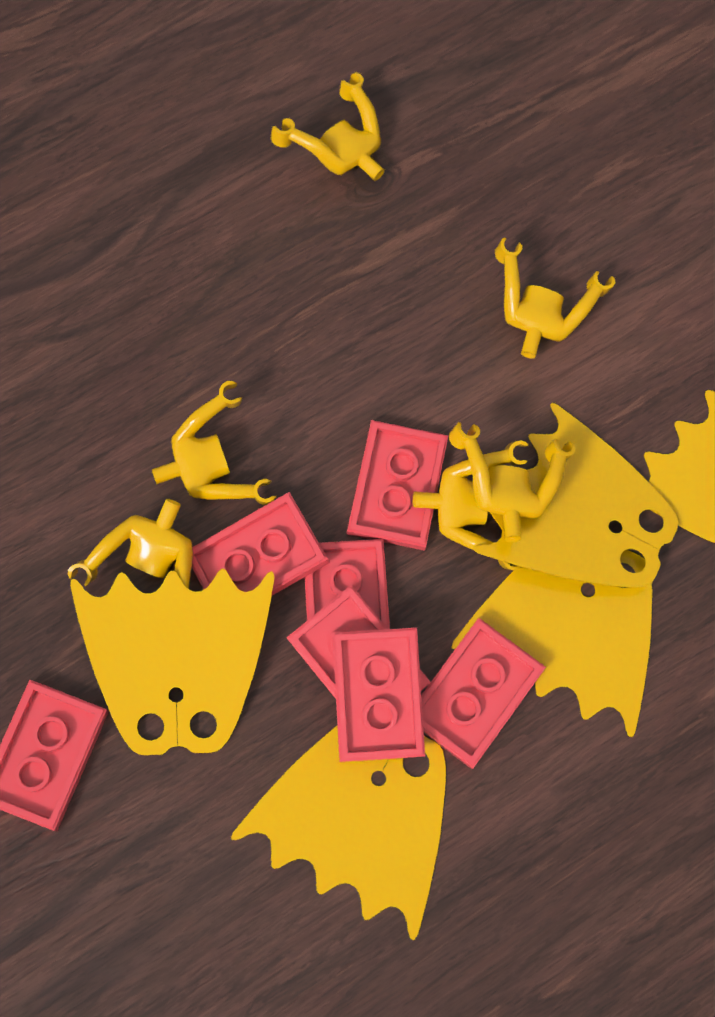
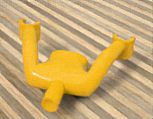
[271,73,385,181]
[495,237,615,358]
[152,381,276,505]
[449,422,576,542]
[413,440,528,570]
[68,498,193,589]

